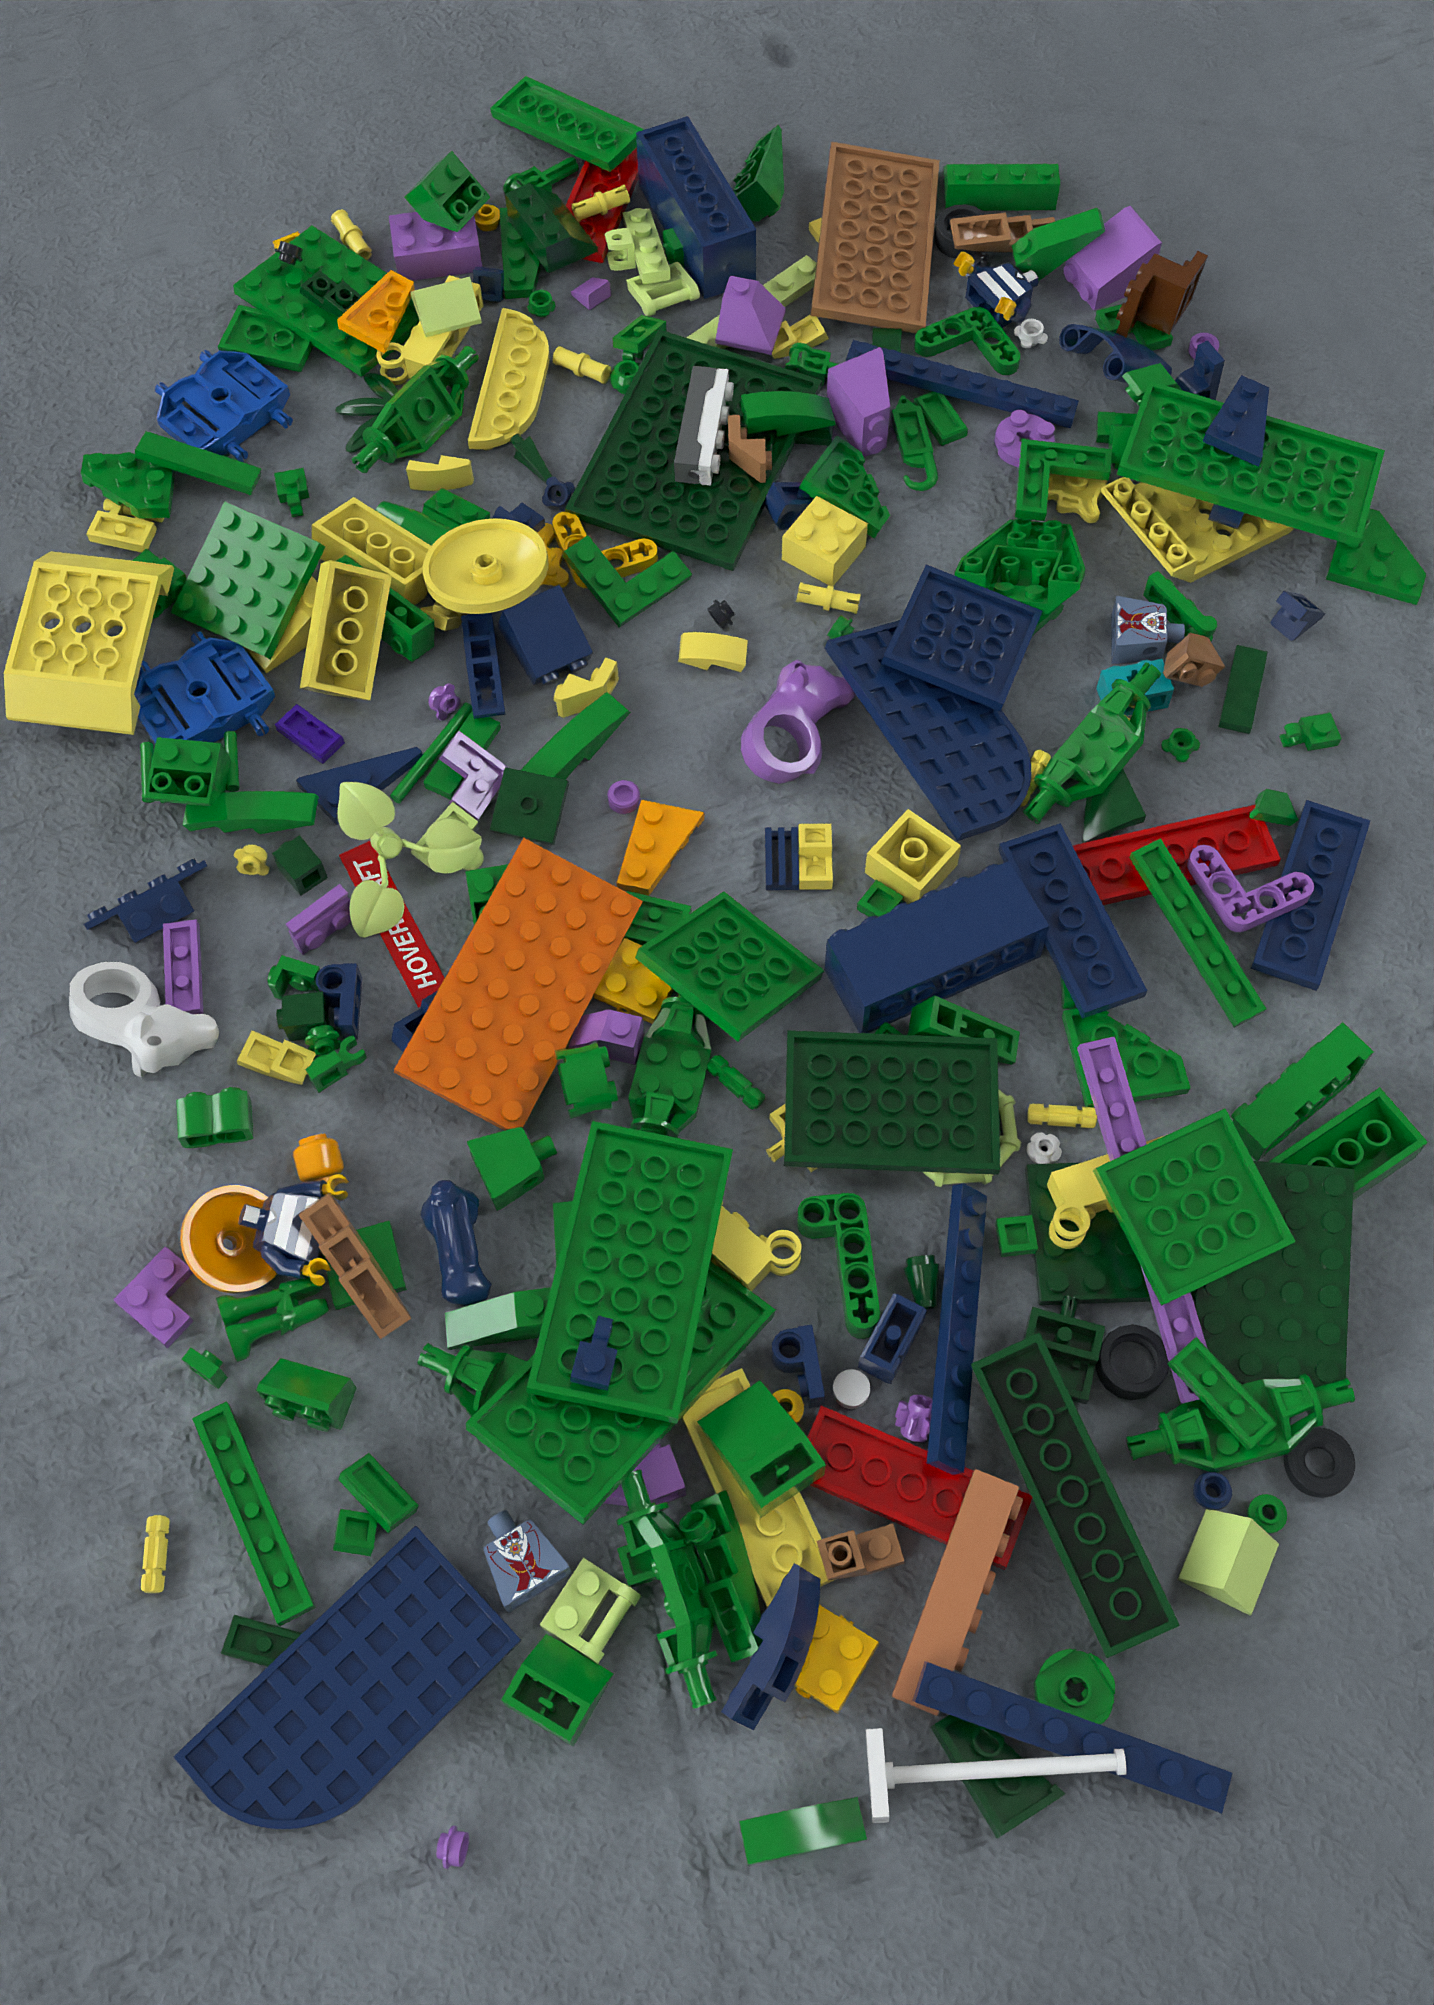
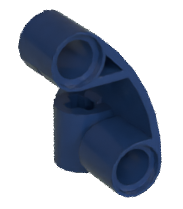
[1059,324,1172,383]

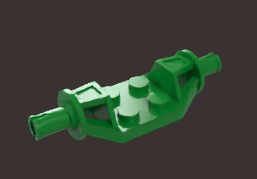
[352,346,479,473]
[1023,662,1161,824]
[628,993,711,1138]
[418,1343,527,1417]
[1126,1374,1355,1473]
[616,1470,718,1709]

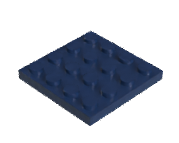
[881,564,1042,712]

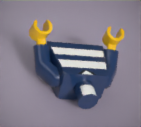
[953,252,1039,329]
[238,1174,349,1286]

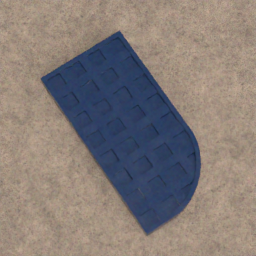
[824,620,1031,841]
[173,1526,521,1829]

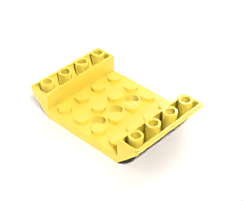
[1101,477,1294,583]
[4,551,174,735]

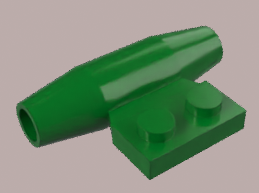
[375,488,490,546]

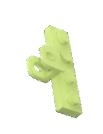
[605,208,671,284]

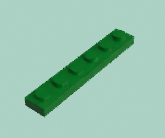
[1129,838,1266,1028]
[192,1401,316,1626]

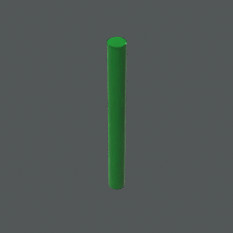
[390,702,472,803]

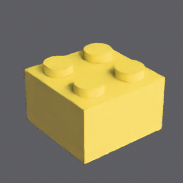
[782,496,868,586]
[865,809,961,904]

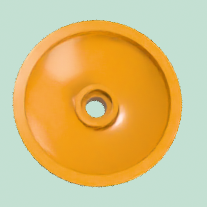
[180,1185,277,1293]

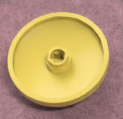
[422,518,549,614]

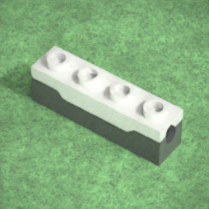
[674,366,734,485]

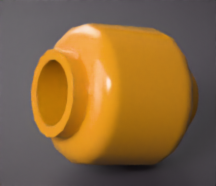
[293,1134,344,1183]

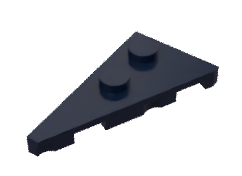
[296,747,423,825]

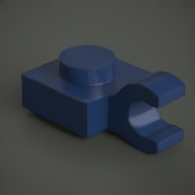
[570,1316,617,1391]

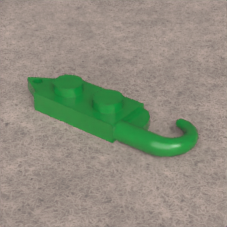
[891,395,938,491]

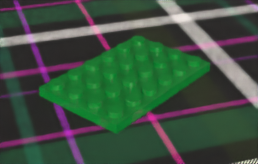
[233,225,420,377]

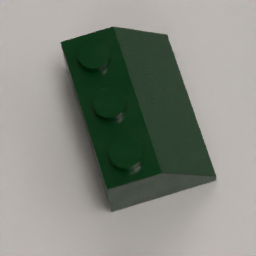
[505,183,598,273]

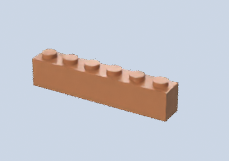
[892,1469,1023,1716]

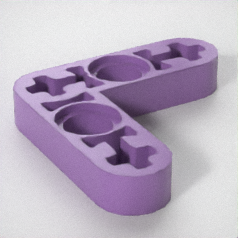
[1187,845,1314,932]

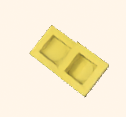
[772,315,829,359]
[406,455,474,491]
[678,632,748,672]
[798,824,833,890]
[237,1031,316,1085]

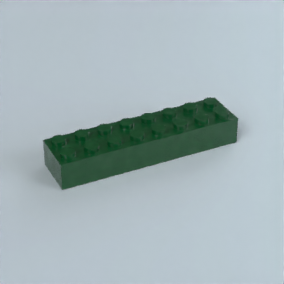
[971,1332,1180,1658]

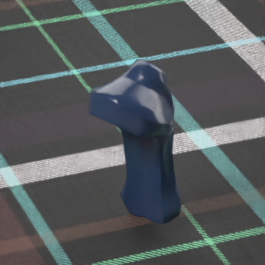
[420,1180,492,1306]

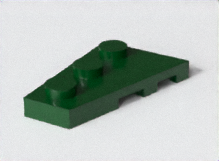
[930,1715,1066,1839]

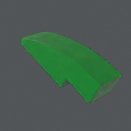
[741,391,835,436]
[739,1797,867,1866]

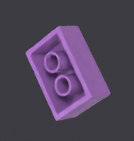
[389,212,482,281]

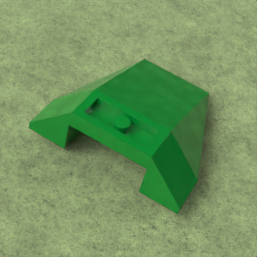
[955,518,1085,615]

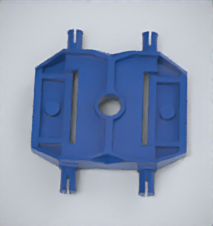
[155,350,293,462]
[134,632,276,744]

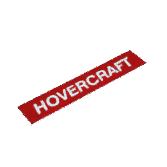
[339,841,445,1008]

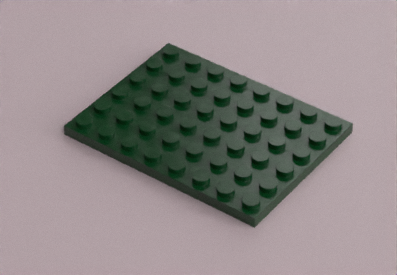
[565,329,822,571]

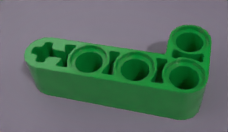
[797,1193,880,1339]

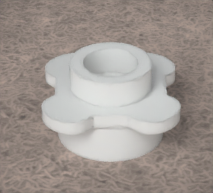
[1014,319,1048,348]

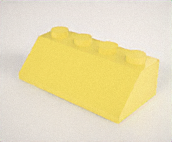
[312,497,431,605]
[300,560,392,701]

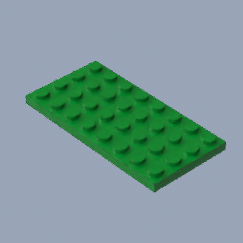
[1116,381,1385,547]
[527,1121,733,1424]
[466,1261,776,1525]

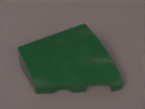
[1082,769,1146,843]

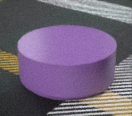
[1188,333,1219,359]
[607,780,640,814]

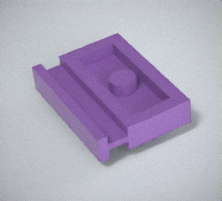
[286,884,351,955]

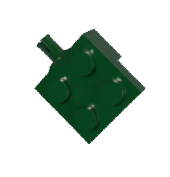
[1023,1295,1105,1404]

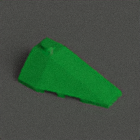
[733,125,784,222]

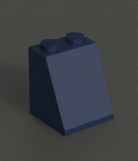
[497,584,593,685]

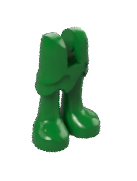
[216,1277,329,1362]

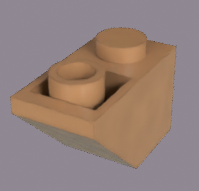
[1163,633,1225,687]

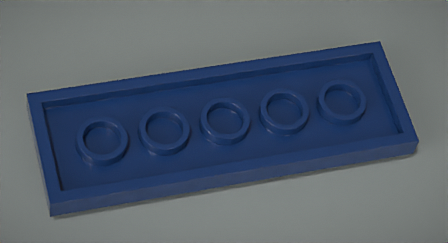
[1250,800,1371,991]
[998,823,1147,1019]

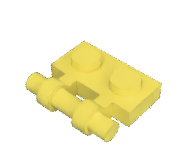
[86,499,164,553]

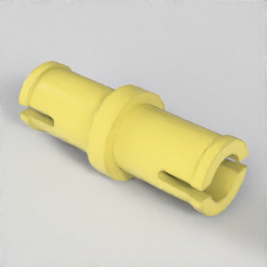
[572,185,630,222]
[331,209,372,260]
[553,346,611,384]
[796,582,861,614]

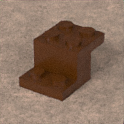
[1116,251,1208,338]

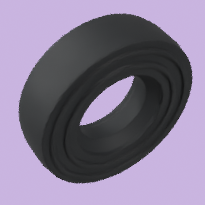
[1284,1427,1355,1498]

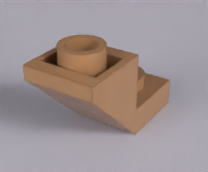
[728,415,772,483]
[817,1523,905,1580]

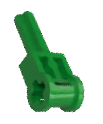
[503,157,579,194]
[784,343,839,386]

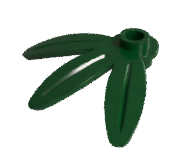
[335,373,398,453]

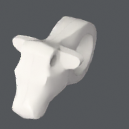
[69,962,219,1077]

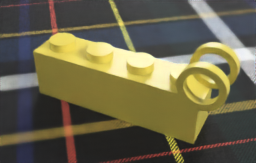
[377,275,483,385]
[1047,1135,1166,1249]
[710,1202,801,1291]

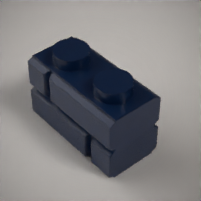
[858,1293,927,1384]

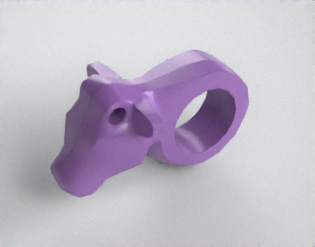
[741,660,856,784]

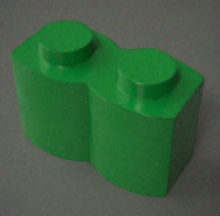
[176,1087,254,1148]

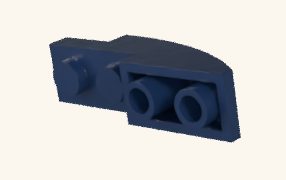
[721,1563,821,1731]

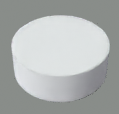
[833,1369,870,1409]

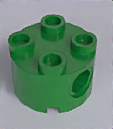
[555,1041,618,1119]

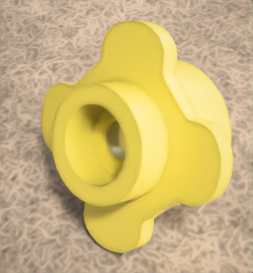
[234,845,269,876]

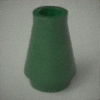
[904,1255,940,1310]

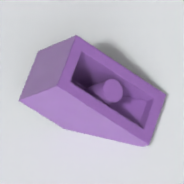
[569,1010,644,1065]

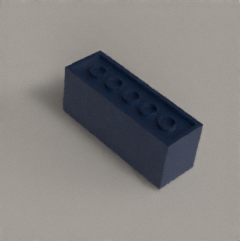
[636,116,756,299]
[824,861,1049,1033]

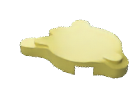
[1048,474,1107,523]

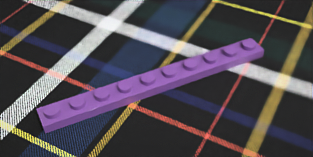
[1077,1036,1207,1404]

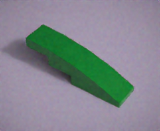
[521,692,631,780]
[182,791,319,834]
[690,1490,763,1663]

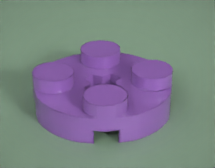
[994,410,1055,467]

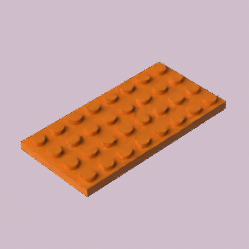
[394,837,643,1131]

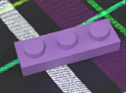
[163,919,203,1014]

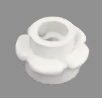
[1027,1132,1062,1164]

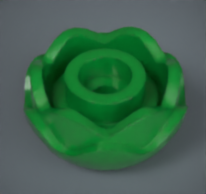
[610,360,640,394]

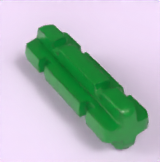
[707,1055,765,1110]

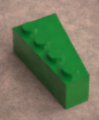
[1230,1022,1374,1161]

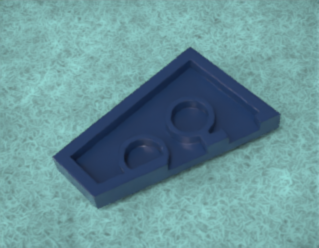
[1202,375,1269,467]

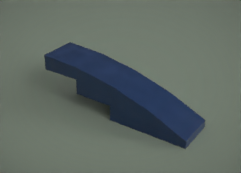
[461,613,506,719]

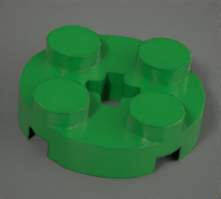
[1034,1649,1115,1725]

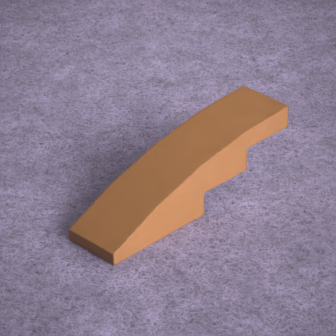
[950,212,1055,252]
[299,1192,411,1339]

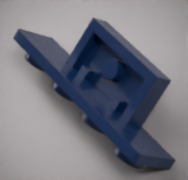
[84,858,207,943]

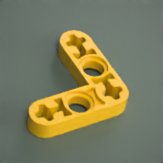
[552,511,658,588]

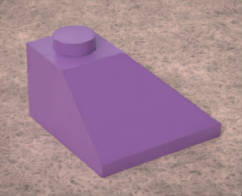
[715,276,786,355]

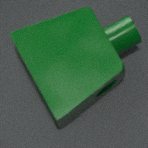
[467,1127,557,1211]

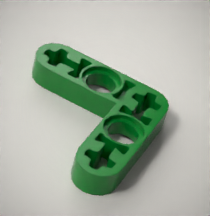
[914,307,1021,375]

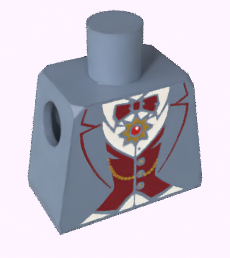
[1111,596,1185,664]
[483,1510,572,1613]

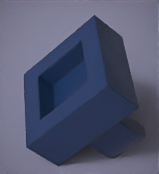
[473,267,504,302]

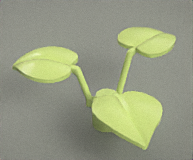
[337,782,482,938]

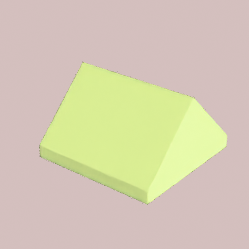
[410,277,482,337]
[1177,1509,1279,1615]

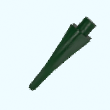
[510,434,561,497]

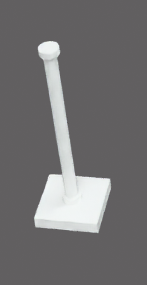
[866,1728,1126,1823]

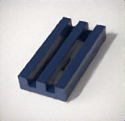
[765,827,799,890]

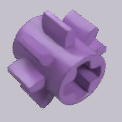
[895,1394,933,1442]

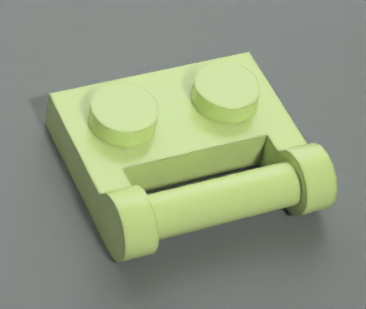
[627,262,700,317]
[540,1557,641,1664]

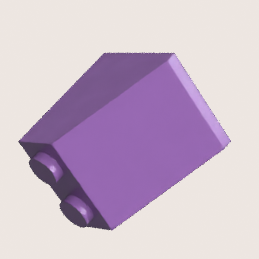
[1064,206,1162,310]
[827,347,890,457]

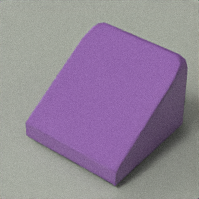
[571,277,611,310]

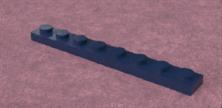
[845,340,1079,428]
[927,1183,987,1475]
[912,1661,1233,1814]

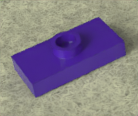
[275,704,345,764]

